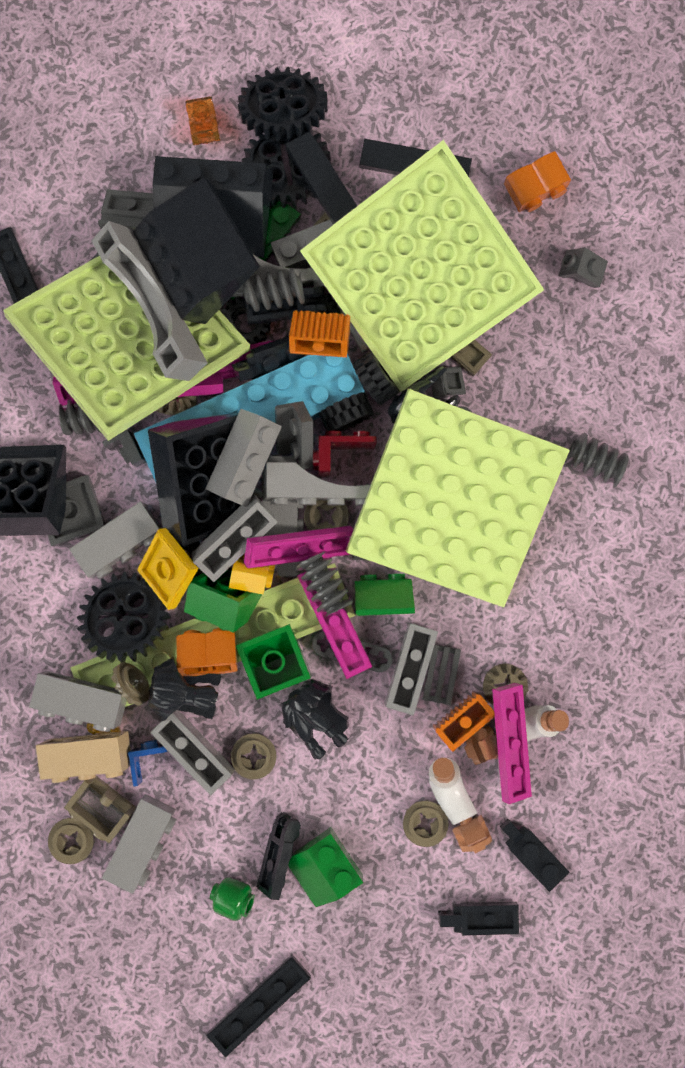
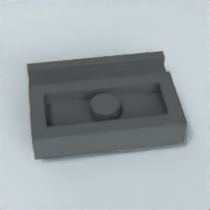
[98,189,154,230]

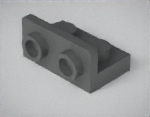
[275,401,313,469]

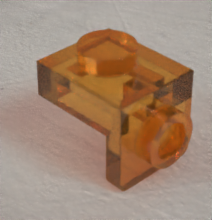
[185,96,220,145]

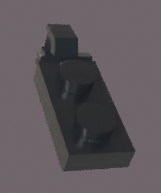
[232,335,308,381]
[500,819,570,892]
[438,902,519,936]

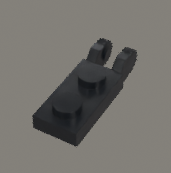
[244,287,326,325]
[256,812,301,900]

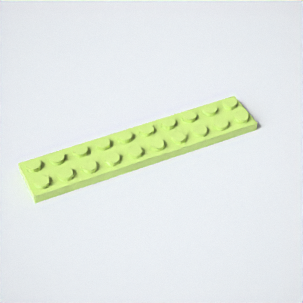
[70,563,355,707]

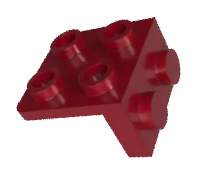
[313,431,377,477]

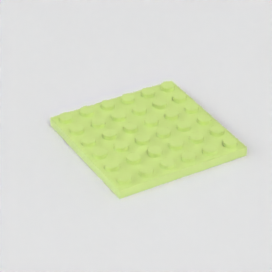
[300,140,544,392]
[3,256,250,441]
[346,388,570,607]

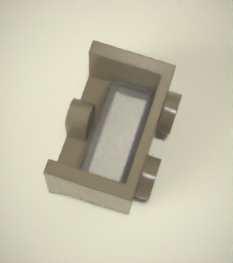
[64,776,137,843]

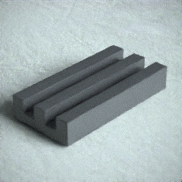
[422,644,461,706]

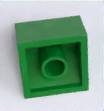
[184,567,266,633]
[354,574,415,616]
[236,624,312,700]
[288,827,363,907]

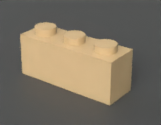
[36,731,131,783]

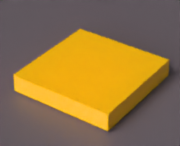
[137,528,198,610]

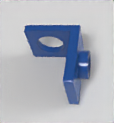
[128,740,168,787]

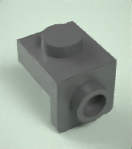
[559,247,608,288]

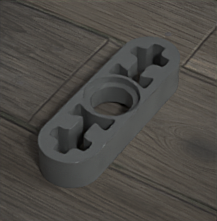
[312,631,392,673]

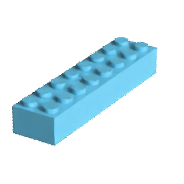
[134,354,365,482]

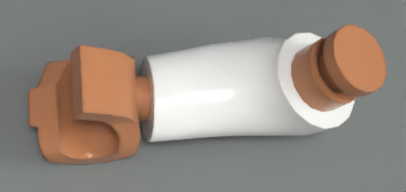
[464,705,569,765]
[429,757,492,854]

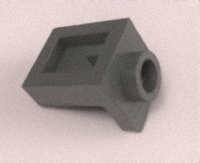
[102,429,147,467]

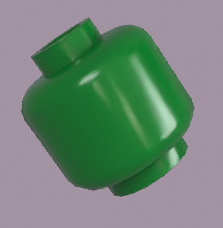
[210,877,255,921]

